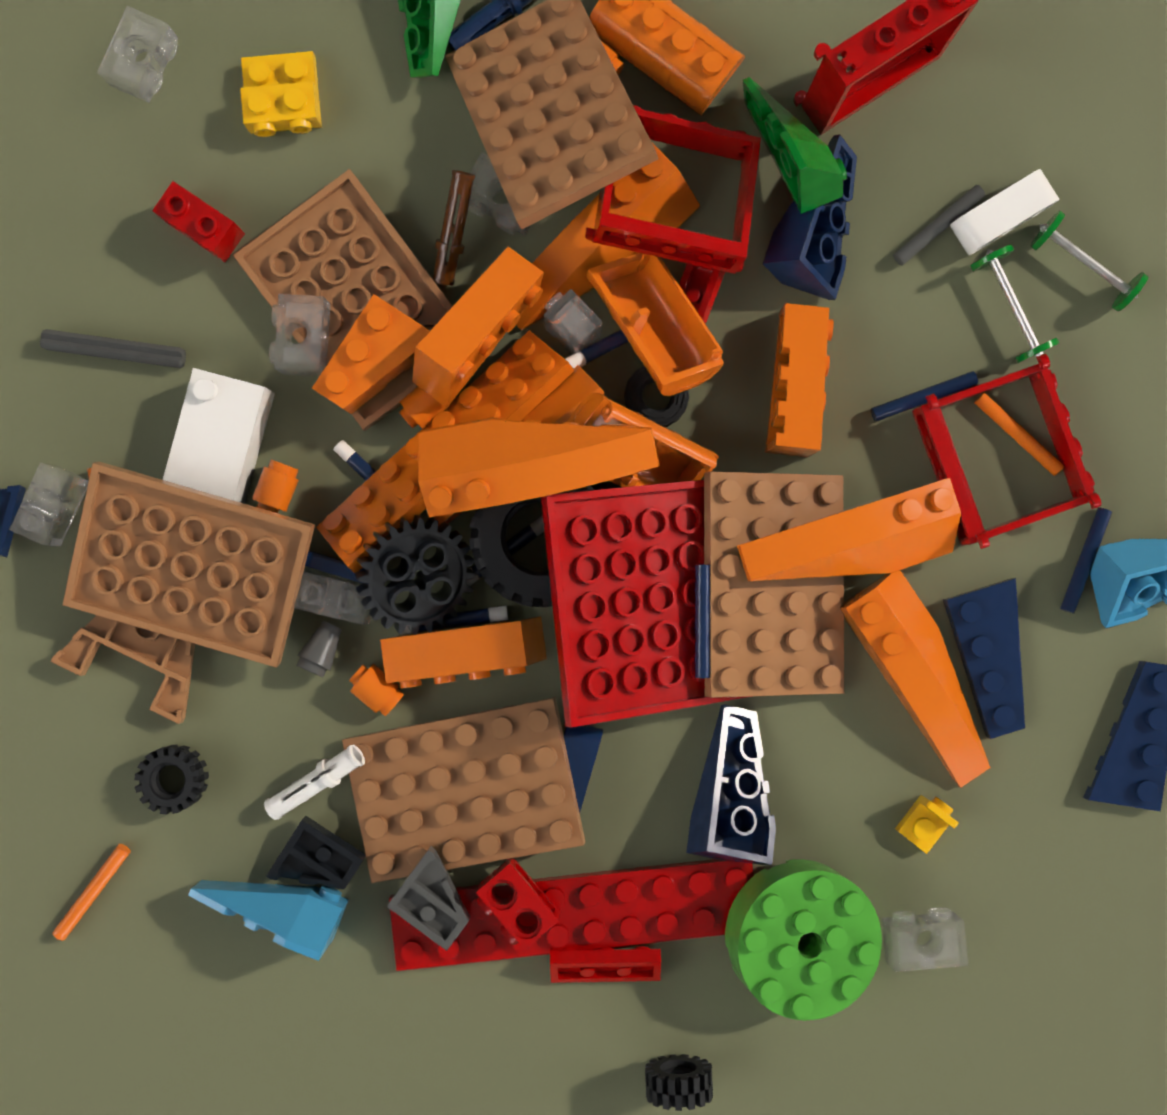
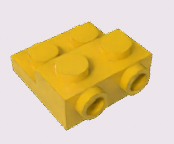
[240,51,322,137]

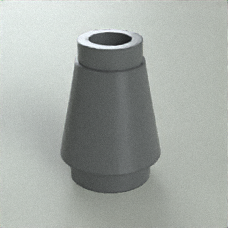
[296,621,342,678]

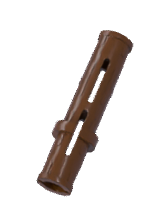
[432,170,476,286]

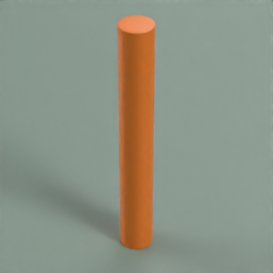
[974,392,1064,476]
[52,844,131,941]

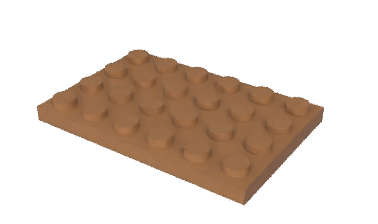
[444,0,659,229]
[233,169,453,431]
[62,461,315,668]
[704,471,844,698]
[342,697,586,883]

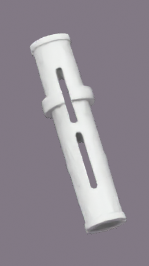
[264,745,365,820]

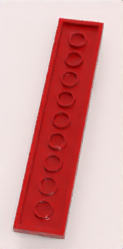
[389,859,754,971]

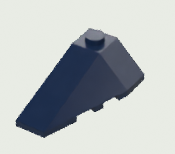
[763,134,857,300]
[686,704,776,865]

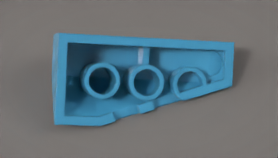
[1090,539,1167,628]
[188,880,349,961]

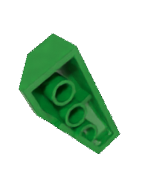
[398,0,461,78]
[743,77,847,214]

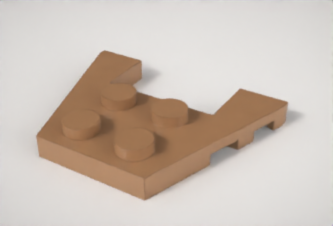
[50,615,195,724]

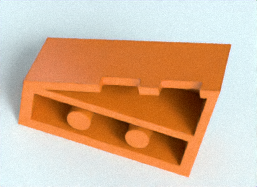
[312,294,430,414]

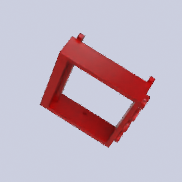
[793,0,979,135]
[585,105,761,274]
[912,354,1102,549]

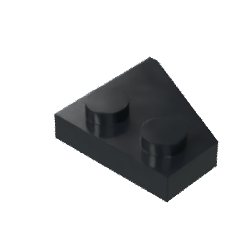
[266,816,366,889]

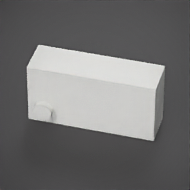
[163,368,275,504]

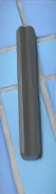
[40,329,186,368]

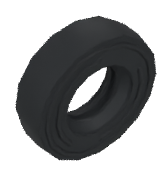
[624,366,689,427]

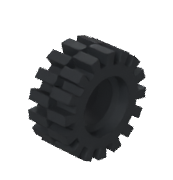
[134,744,209,814]
[645,1054,713,1111]

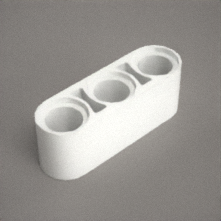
[950,169,1060,256]

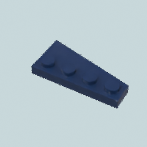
[943,578,1025,739]
[1083,661,1167,812]

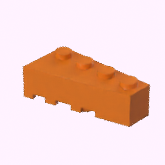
[412,246,544,408]

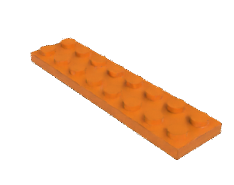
[316,330,574,573]

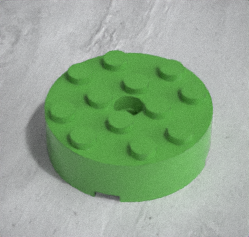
[725,859,882,1021]

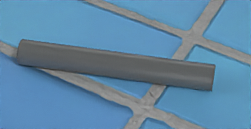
[893,185,985,266]

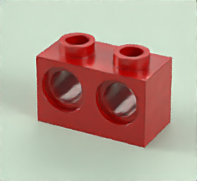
[152,181,245,263]
[476,858,560,951]

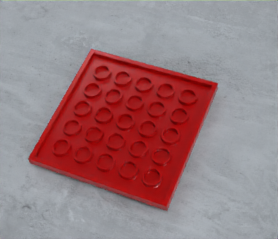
[541,480,753,728]

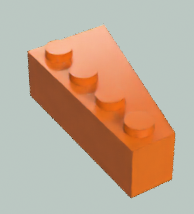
[765,303,834,457]
[380,616,547,688]

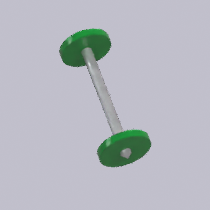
[1030,210,1149,312]
[970,244,1059,363]

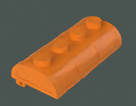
[589,0,745,116]
[587,253,724,396]
[567,393,719,487]

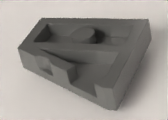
[387,846,471,951]

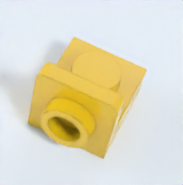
[895,795,959,854]

